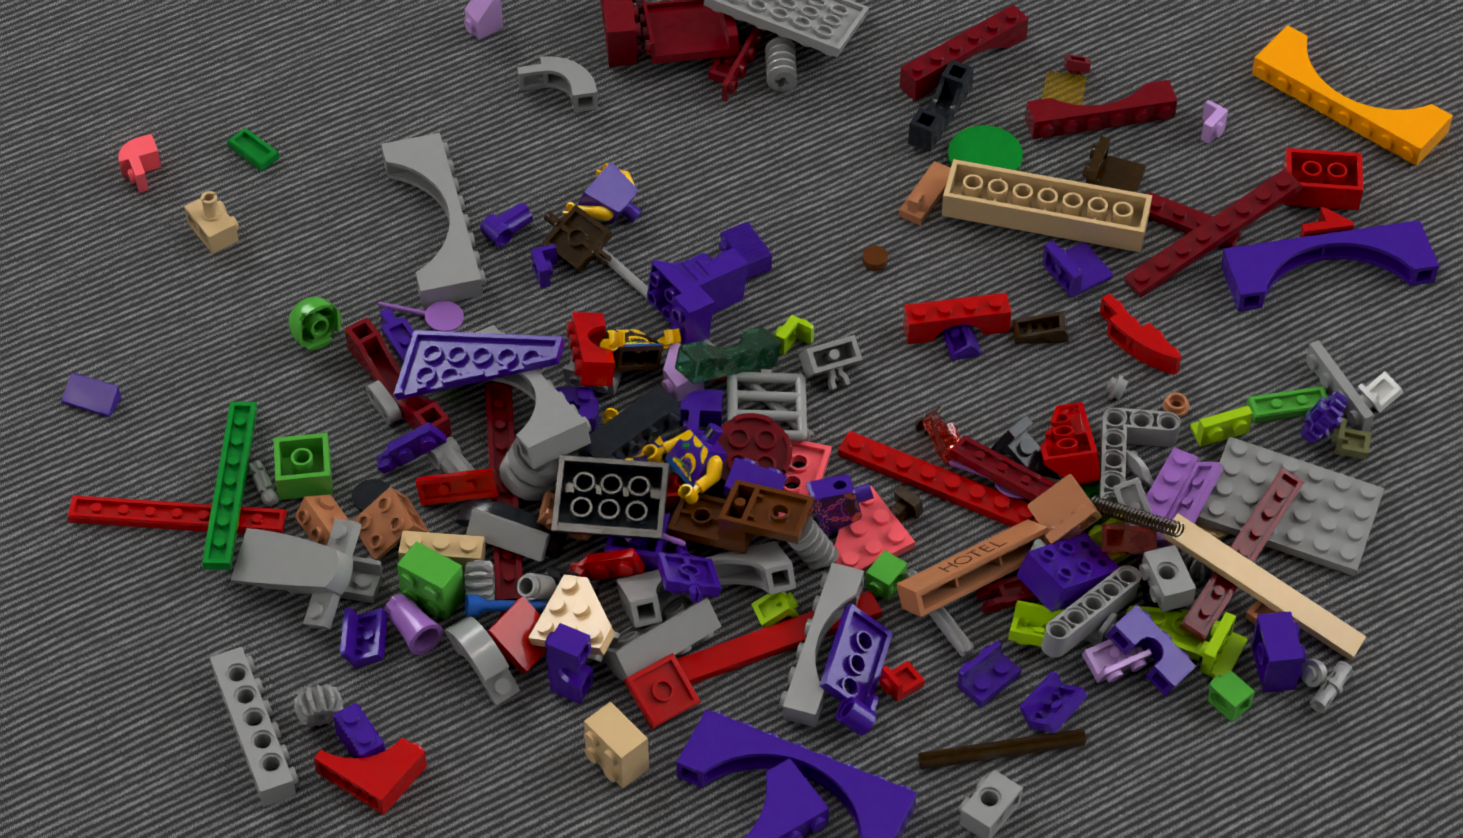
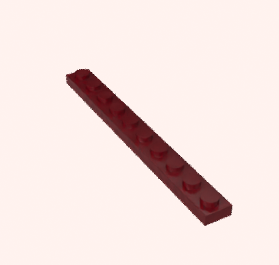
[485,382,523,601]

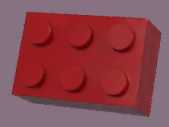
[1282,148,1363,210]

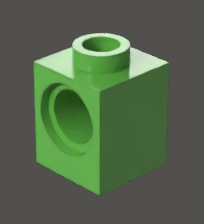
[865,550,908,601]
[1207,670,1255,722]

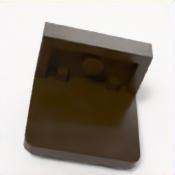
[1083,136,1146,192]

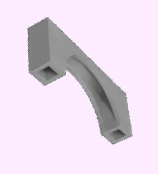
[617,541,796,628]

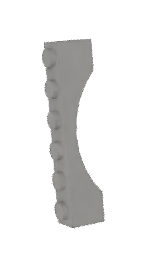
[779,563,864,728]

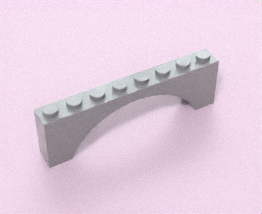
[381,133,486,308]
[476,325,591,469]

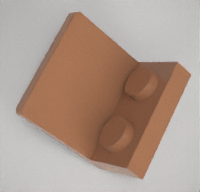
[1027,474,1102,544]
[352,487,430,560]

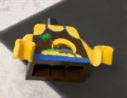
[600,328,681,371]

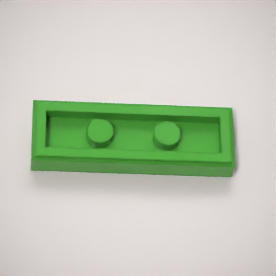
[1246,386,1328,423]

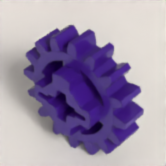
[1300,391,1348,444]

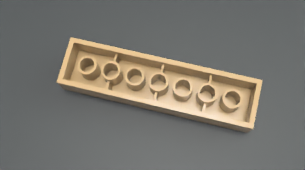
[942,159,1152,252]

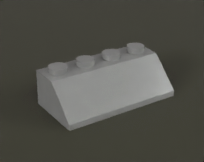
[602,594,722,680]

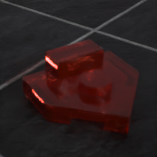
[922,409,961,467]

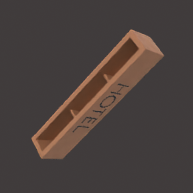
[897,519,1051,617]

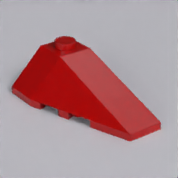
[1040,402,1100,485]

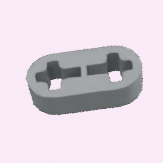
[366,380,402,425]

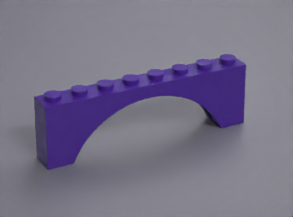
[1221,220,1439,311]
[676,709,917,838]
[744,758,829,838]

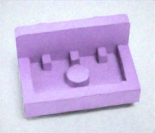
[1082,639,1152,683]

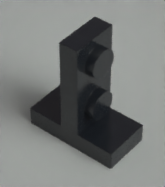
[991,415,1058,478]

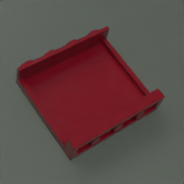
[636,0,739,64]

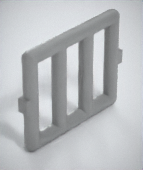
[727,369,808,441]

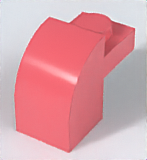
[118,134,162,193]

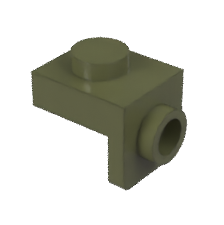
[1331,418,1371,460]

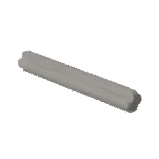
[904,570,974,657]

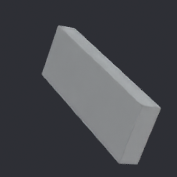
[466,508,550,562]

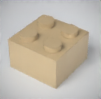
[584,702,649,788]

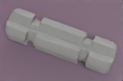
[248,460,279,507]

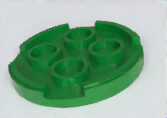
[948,125,1023,171]

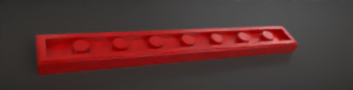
[67,495,287,534]
[677,591,882,685]

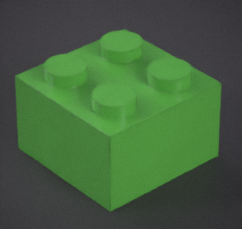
[274,433,333,500]
[397,541,466,620]

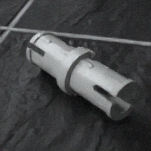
[1310,661,1353,713]

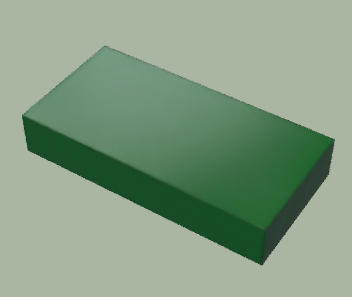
[227,128,280,171]

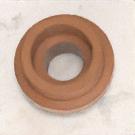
[1163,392,1189,417]

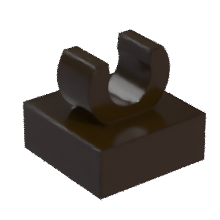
[892,485,923,522]

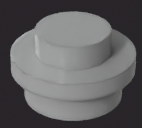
[1106,374,1128,400]
[1302,659,1327,687]

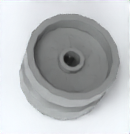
[499,438,567,501]

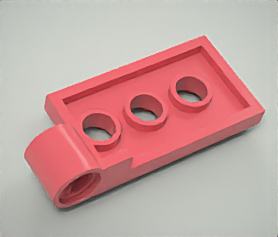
[774,441,832,517]

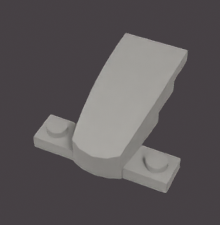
[231,519,362,630]

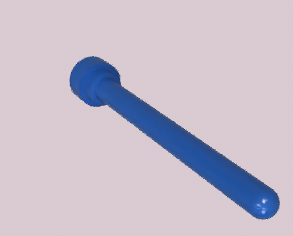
[465,594,549,617]

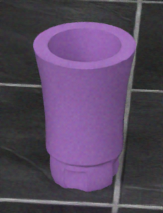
[385,594,443,655]

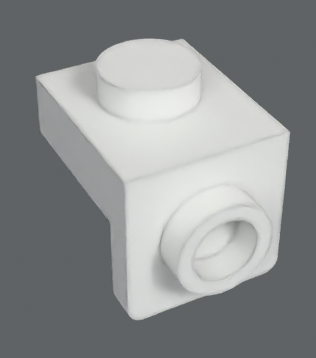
[1358,371,1404,413]

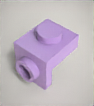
[1201,100,1228,144]

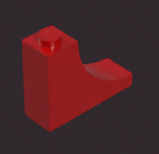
[314,738,427,815]

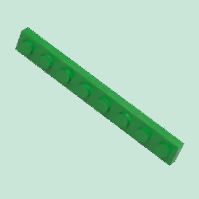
[202,402,258,570]

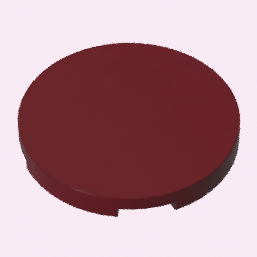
[717,413,792,483]

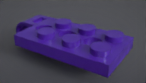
[819,604,893,736]

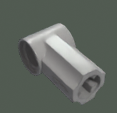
[427,436,475,473]

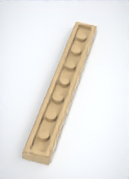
[1162,513,1366,661]

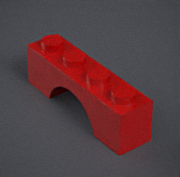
[903,293,1011,344]
[566,312,615,386]

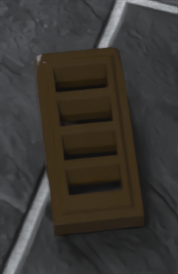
[1013,311,1069,344]

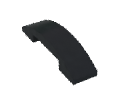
[455,500,567,559]

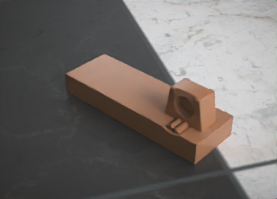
[899,161,951,226]

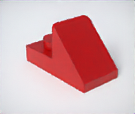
[1299,207,1354,238]

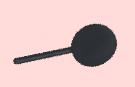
[352,479,400,547]

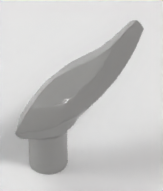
[1126,450,1154,488]

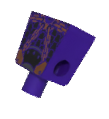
[806,474,874,535]

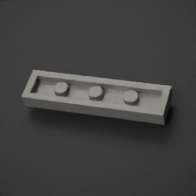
[1306,340,1374,432]

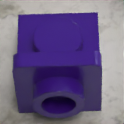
[531,244,558,288]

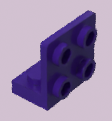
[1042,241,1113,298]

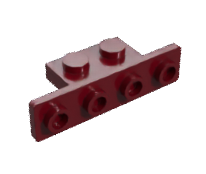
[708,26,765,102]

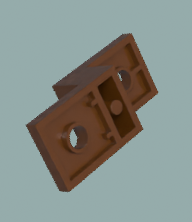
[667,479,815,554]

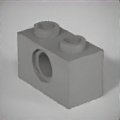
[1139,545,1196,612]
[959,770,1023,838]

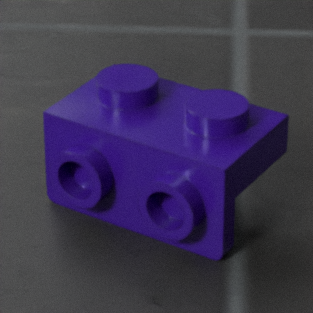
[339,607,388,668]
[1020,671,1087,733]

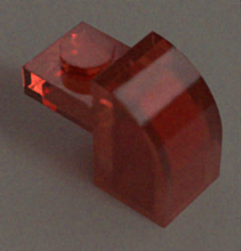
[1101,524,1157,555]

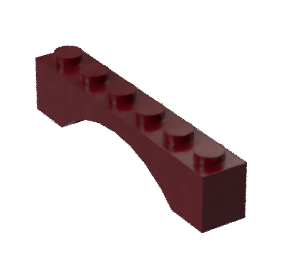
[900,4,1029,101]
[1025,80,1177,139]
[344,317,452,438]

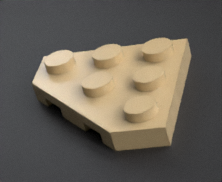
[528,574,615,656]

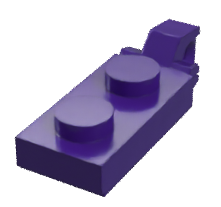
[380,307,414,364]
[376,422,447,474]

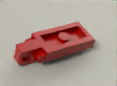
[569,548,646,581]

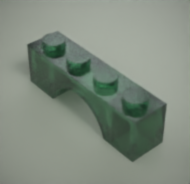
[675,327,781,384]

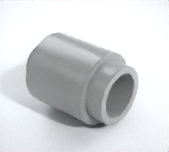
[517,573,556,601]

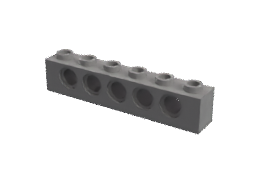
[210,647,299,807]

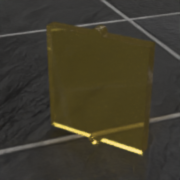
[1042,71,1087,105]

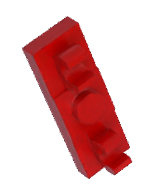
[415,468,500,506]

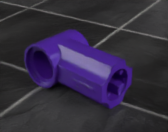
[480,203,533,247]

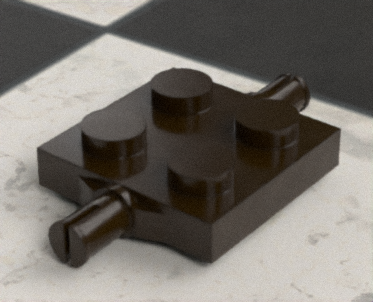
[542,205,613,273]

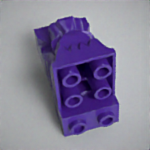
[647,248,749,349]

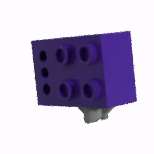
[1017,533,1119,612]

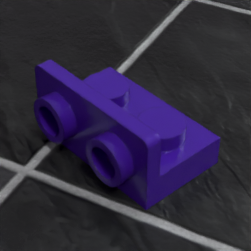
[957,640,1021,708]

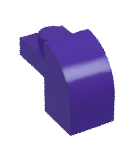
[679,390,723,433]

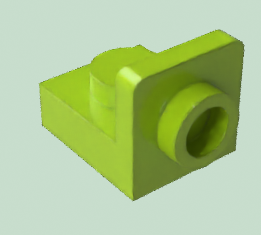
[751,591,799,628]

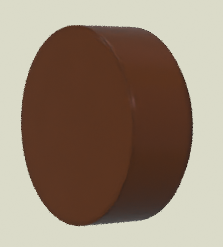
[862,246,888,271]

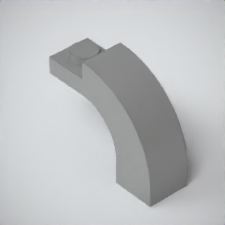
[517,56,598,112]
[444,616,520,705]

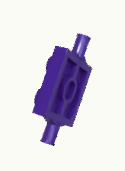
[656,545,721,603]

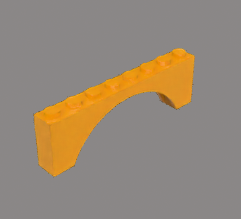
[1252,25,1453,166]

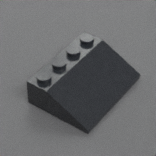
[551,455,669,540]

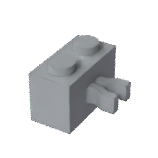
[799,335,863,391]

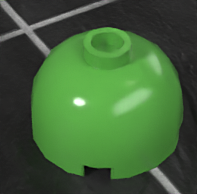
[288,297,342,350]

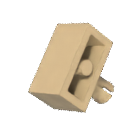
[184,191,239,254]

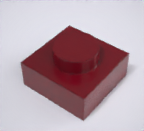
[1063,54,1091,75]

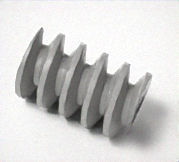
[765,37,797,92]
[788,516,839,570]

